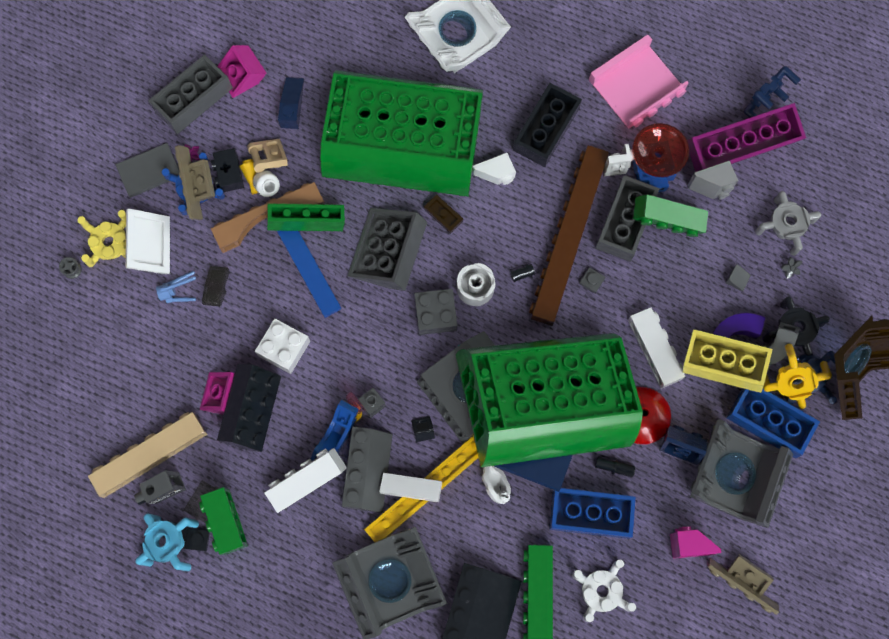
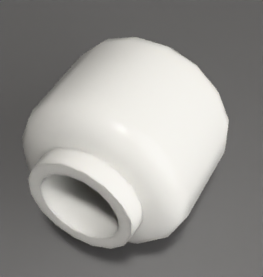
[253,170,280,197]

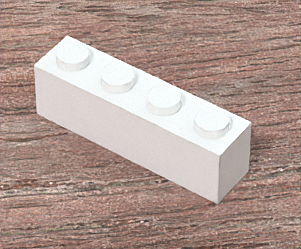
[628,308,685,389]
[265,448,347,513]

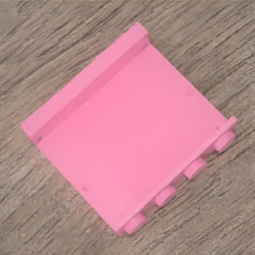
[589,35,688,129]

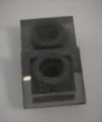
[202,266,230,307]

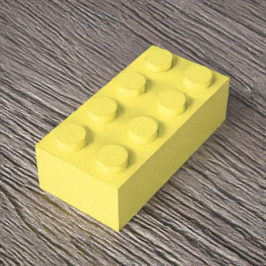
[683,329,773,393]

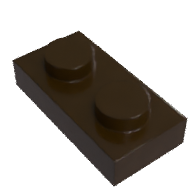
[424,194,464,234]

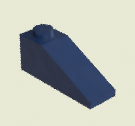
[278,77,304,129]

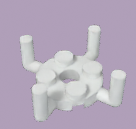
[572,560,636,622]

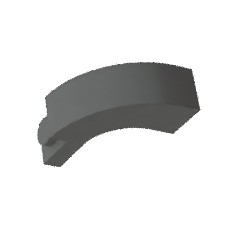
[734,322,800,365]

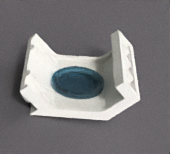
[405,0,511,73]

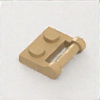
[247,139,288,173]

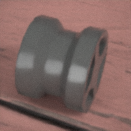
[59,257,82,279]

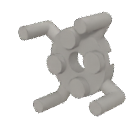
[755,191,821,256]

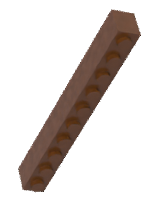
[529,145,609,326]

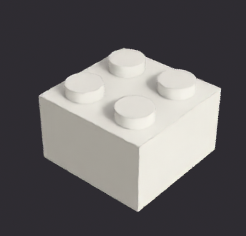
[255,319,310,374]

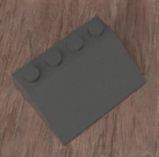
[348,208,427,291]

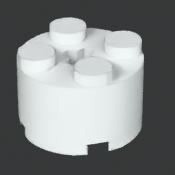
[457,263,495,306]

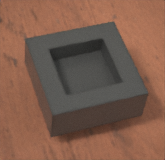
[579,267,606,294]

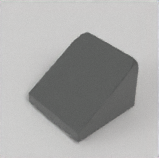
[726,264,751,292]

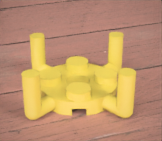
[78,210,126,267]

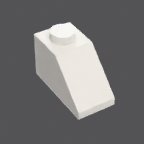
[472,153,516,185]

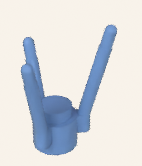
[156,271,196,303]

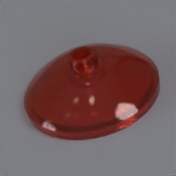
[632,123,689,177]

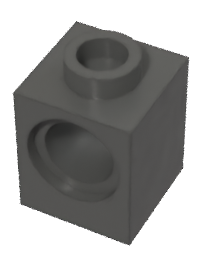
[358,388,386,419]

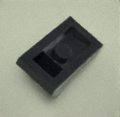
[181,527,210,552]

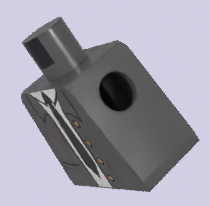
[134,470,186,505]

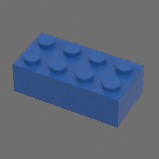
[726,388,820,458]
[549,488,636,539]

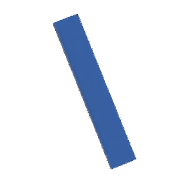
[277,231,341,318]

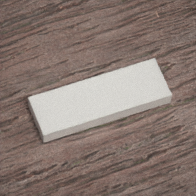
[379,473,442,502]

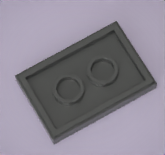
[115,143,179,198]

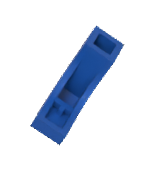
[311,400,359,461]

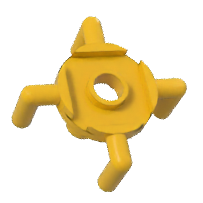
[763,344,832,409]

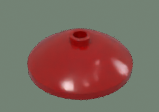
[634,387,671,445]

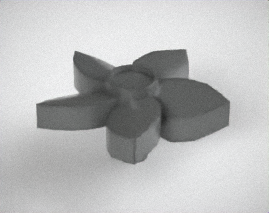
[781,257,803,279]

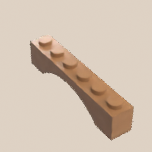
[211,182,325,253]

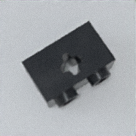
[211,148,244,192]

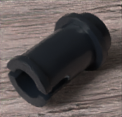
[510,264,535,283]

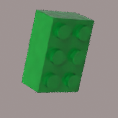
[199,487,248,555]

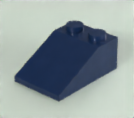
[659,425,707,465]

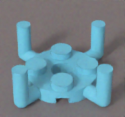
[135,513,199,571]

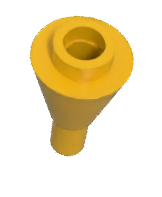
[239,159,258,195]

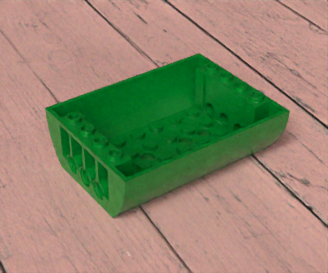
[321,70,483,197]
[456,333,643,467]

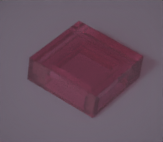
[346,391,364,414]

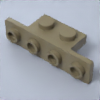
[175,145,215,220]
[707,554,779,615]

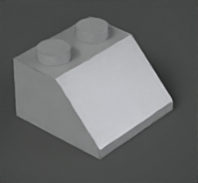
[687,161,738,200]

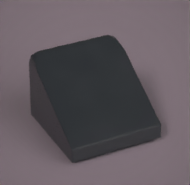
[411,416,435,443]

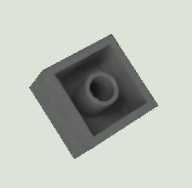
[414,289,457,335]

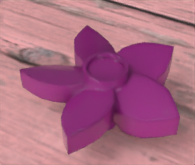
[184,144,200,162]

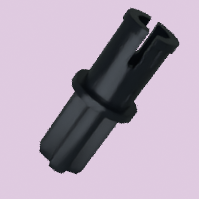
[595,456,635,477]

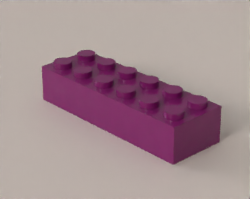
[685,103,806,172]

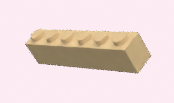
[88,412,208,498]

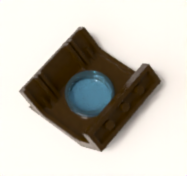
[834,315,889,420]

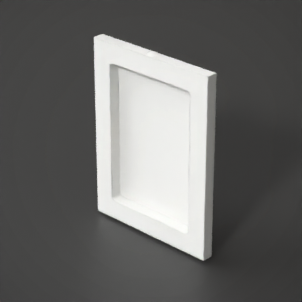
[126,209,170,274]

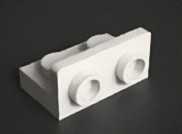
[603,144,634,177]

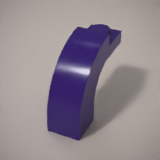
[711,313,766,339]

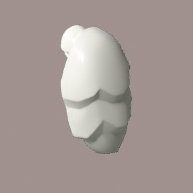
[482,466,511,504]

